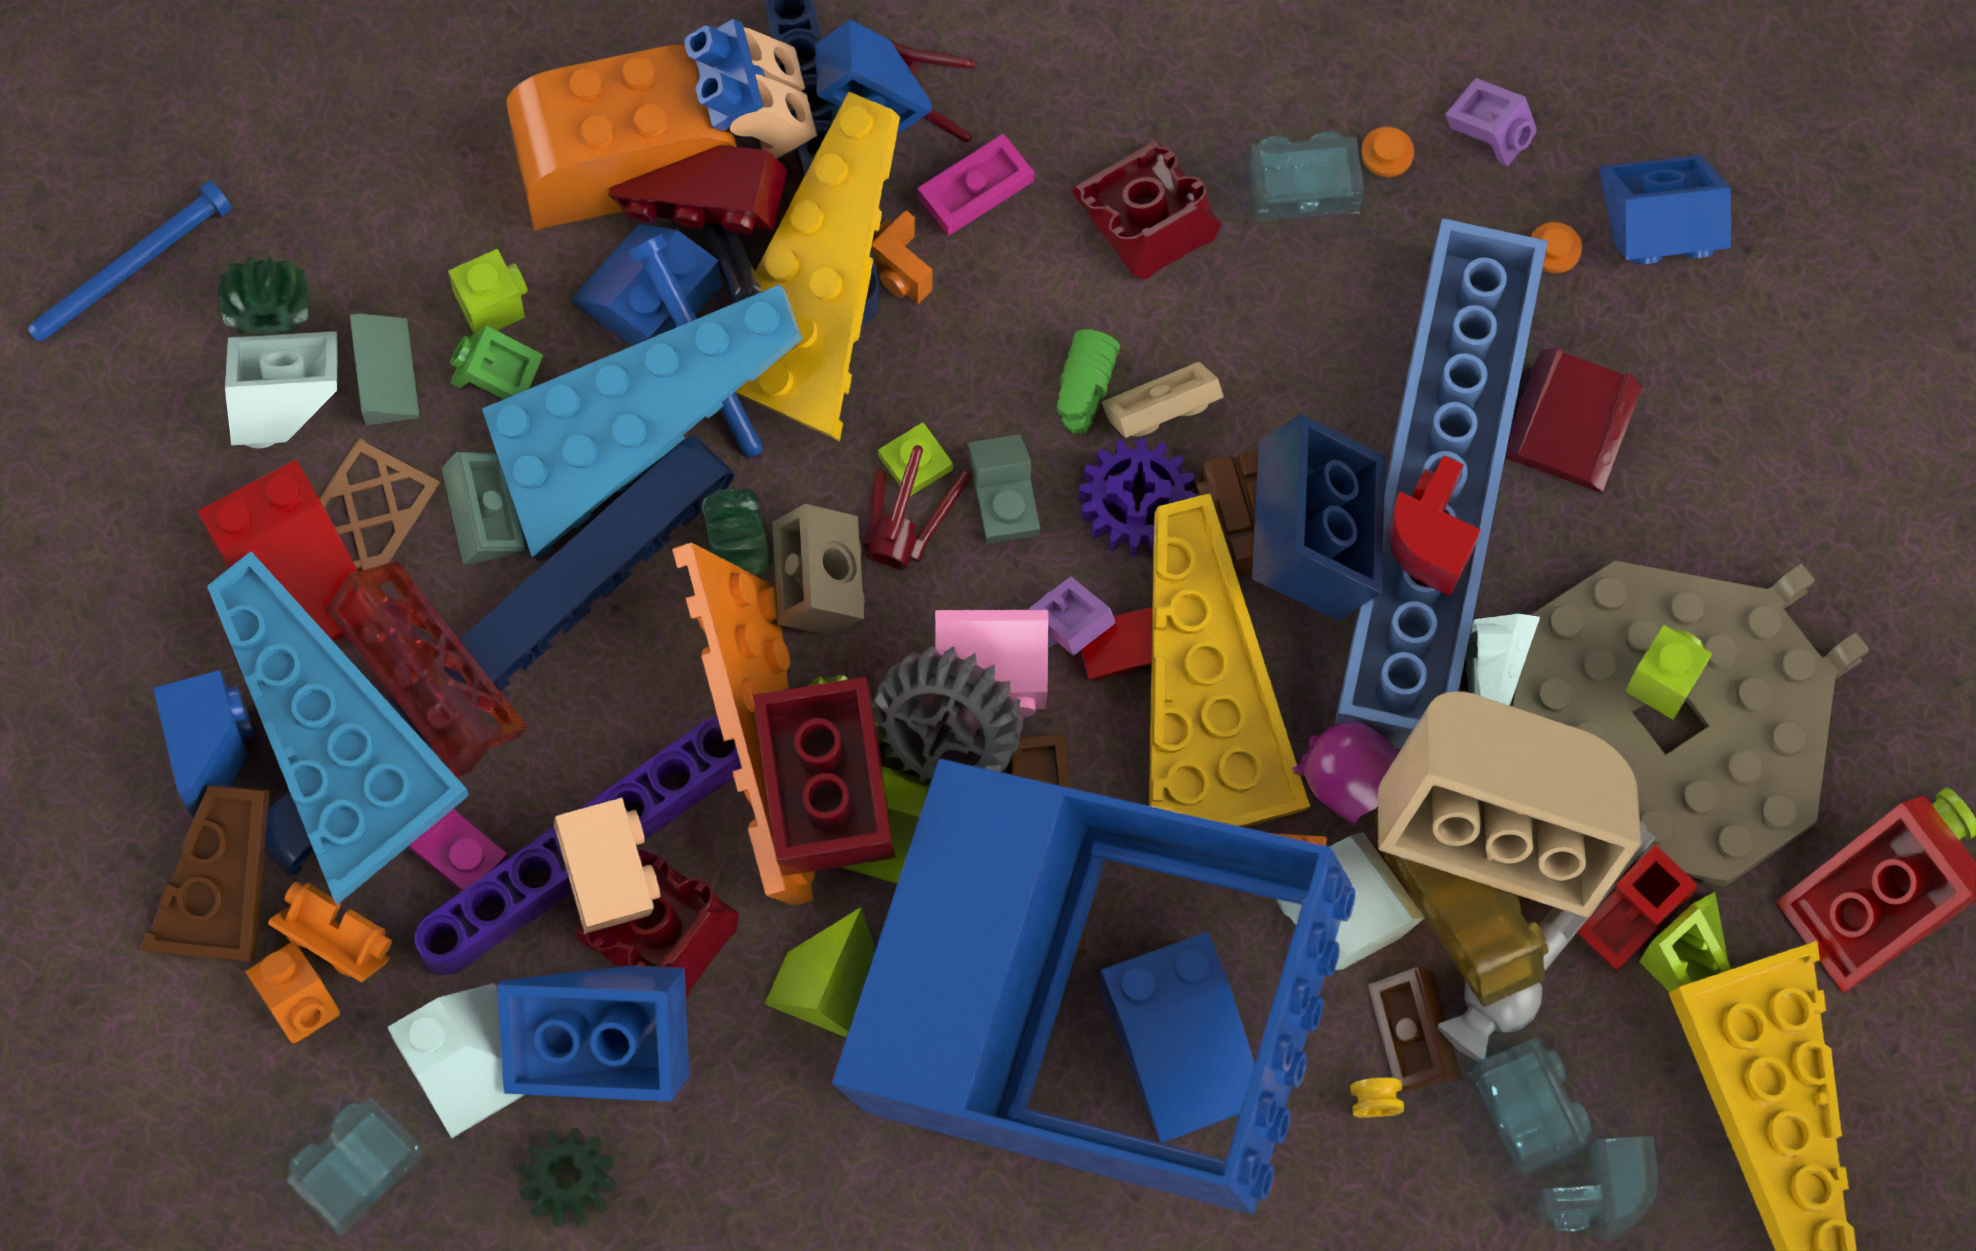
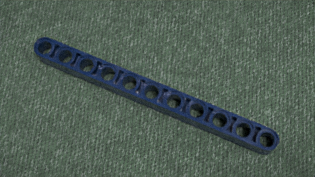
[265,436,735,876]

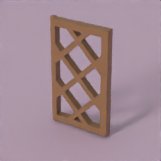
[319,439,441,592]

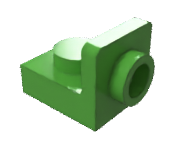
[450,325,543,400]

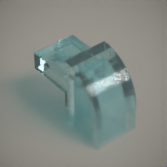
[1536,1136,1658,1242]

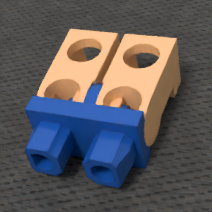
[684,19,817,159]

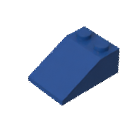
[1098,932,1255,1143]
[497,966,689,1102]

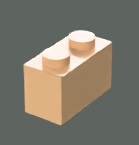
[554,798,660,934]

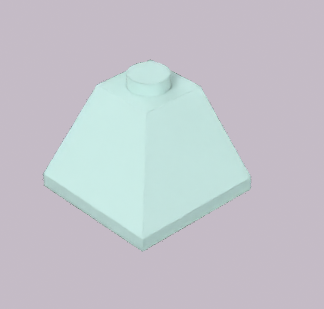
[225,331,338,448]
[388,983,524,1138]

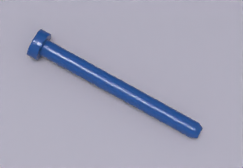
[28,180,232,341]
[628,233,762,458]

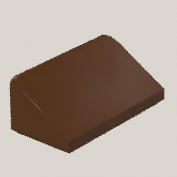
[1368,967,1462,1093]

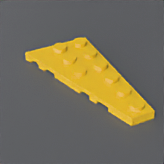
[735,92,900,441]
[1149,493,1310,828]
[1668,941,1856,1251]

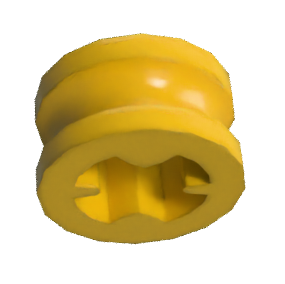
[1350,1077,1404,1118]

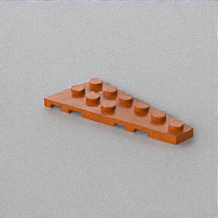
[672,543,815,905]

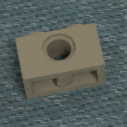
[772,504,865,635]

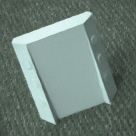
[1466,614,1540,706]
[1277,832,1425,970]

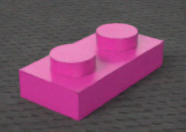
[917,133,1034,236]
[408,809,509,892]

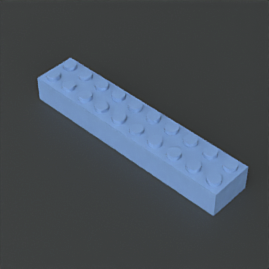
[1334,218,1548,750]

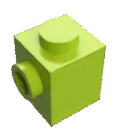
[448,249,528,334]
[1625,625,1713,720]

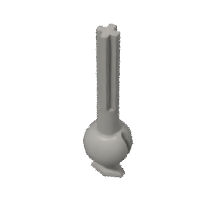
[1438,822,1655,1064]

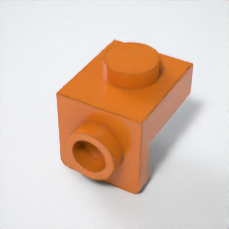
[871,210,933,304]
[245,942,340,1044]

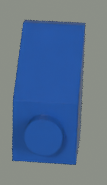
[815,19,932,134]

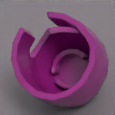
[1292,721,1399,826]

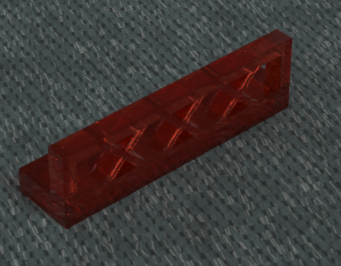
[326,561,527,777]

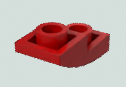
[1081,607,1153,681]

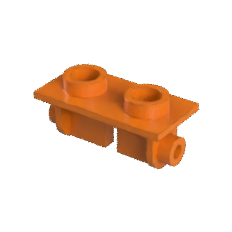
[268,882,392,982]

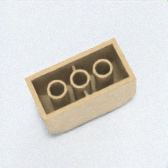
[1378,691,1641,918]

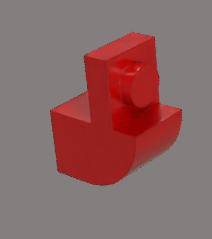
[1388,455,1481,596]
[1577,844,1697,972]

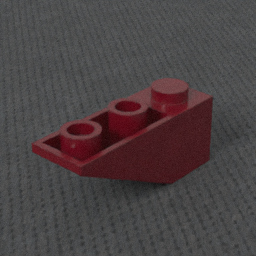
[608,145,788,234]

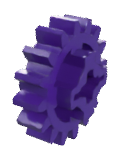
[1078,437,1197,557]

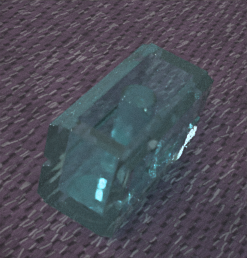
[1247,132,1364,221]
[1471,1038,1592,1178]

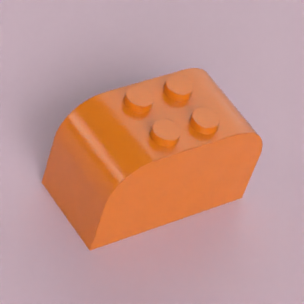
[506,45,737,230]

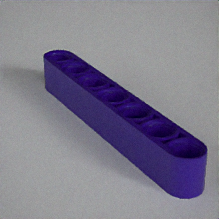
[415,717,742,975]

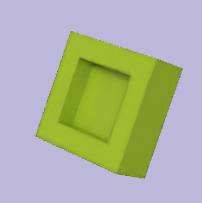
[878,422,953,496]

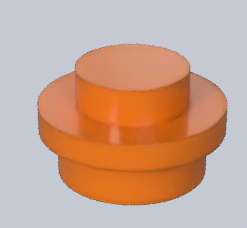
[1361,127,1414,177]
[1531,222,1582,273]

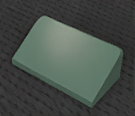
[350,314,420,426]
[442,452,527,566]

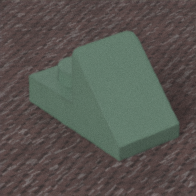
[967,434,1040,544]

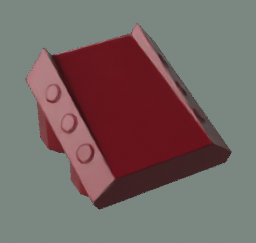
[1072,140,1222,280]
[1505,347,1642,493]
[576,849,739,998]

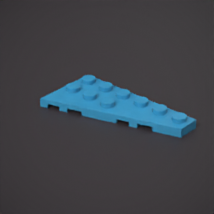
[482,285,803,560]
[207,551,469,906]

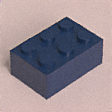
[1252,413,1385,621]

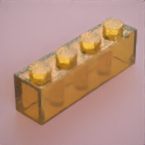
[1374,812,1549,1008]

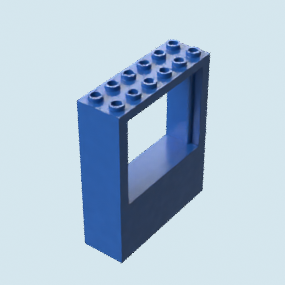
[832,759,1356,1215]

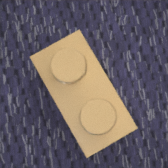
[1102,362,1223,438]

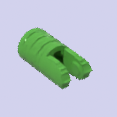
[1056,329,1120,435]

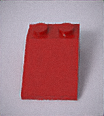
[198,460,382,641]
[1776,795,1976,993]

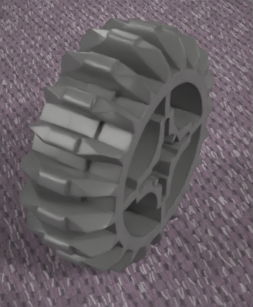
[873,646,1024,785]

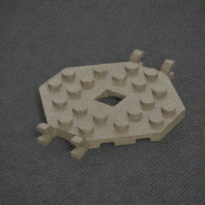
[1511,561,1870,887]

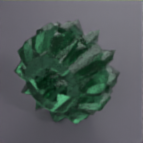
[217,256,311,336]
[702,488,770,575]
[517,1128,617,1228]

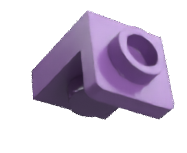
[1445,78,1537,166]
[1028,576,1116,655]

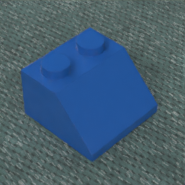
[1599,155,1731,264]
[571,223,721,346]
[153,670,255,820]

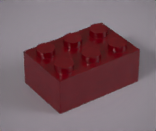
[753,677,896,876]

